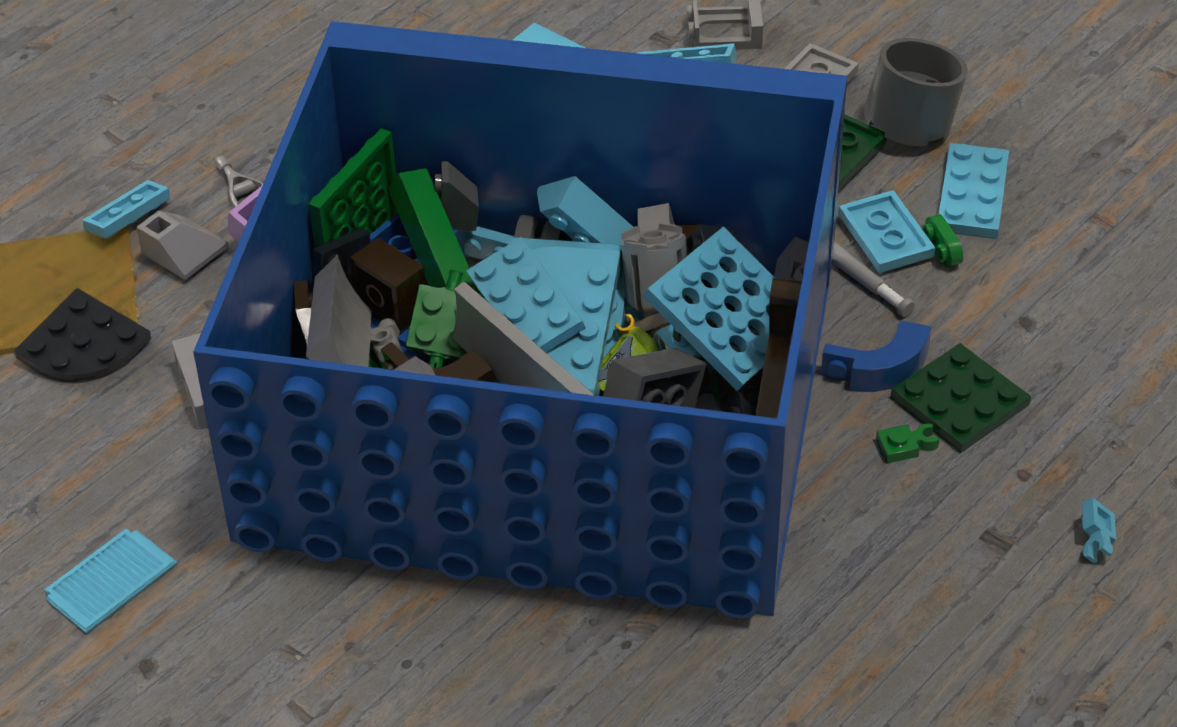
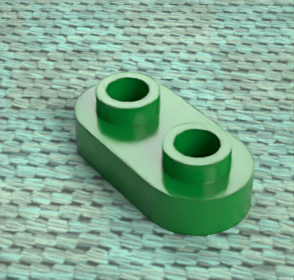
[922,214,963,267]

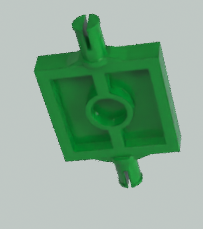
[406,269,467,368]

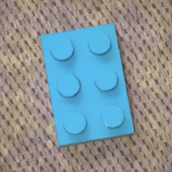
[838,190,935,273]

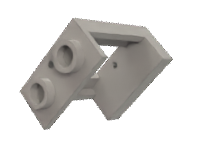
[687,0,763,49]

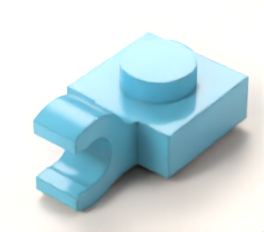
[1082,498,1116,563]

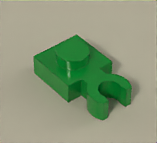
[876,423,939,464]

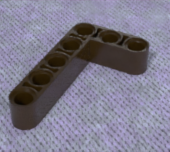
[756,278,802,418]

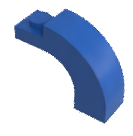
[821,320,932,392]

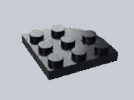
[14,288,151,382]

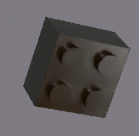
[350,238,425,334]

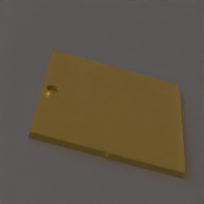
[0,225,139,355]

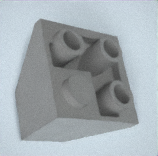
[136,211,229,280]

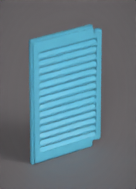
[44,529,178,634]

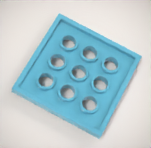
[642,226,774,391]

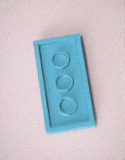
[939,143,1009,239]
[466,237,586,352]

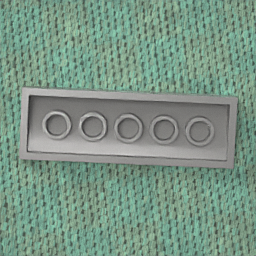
[306,255,372,367]
[452,282,595,396]

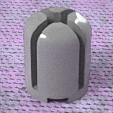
[621,224,689,314]

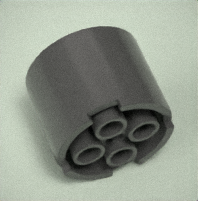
[864,38,968,146]

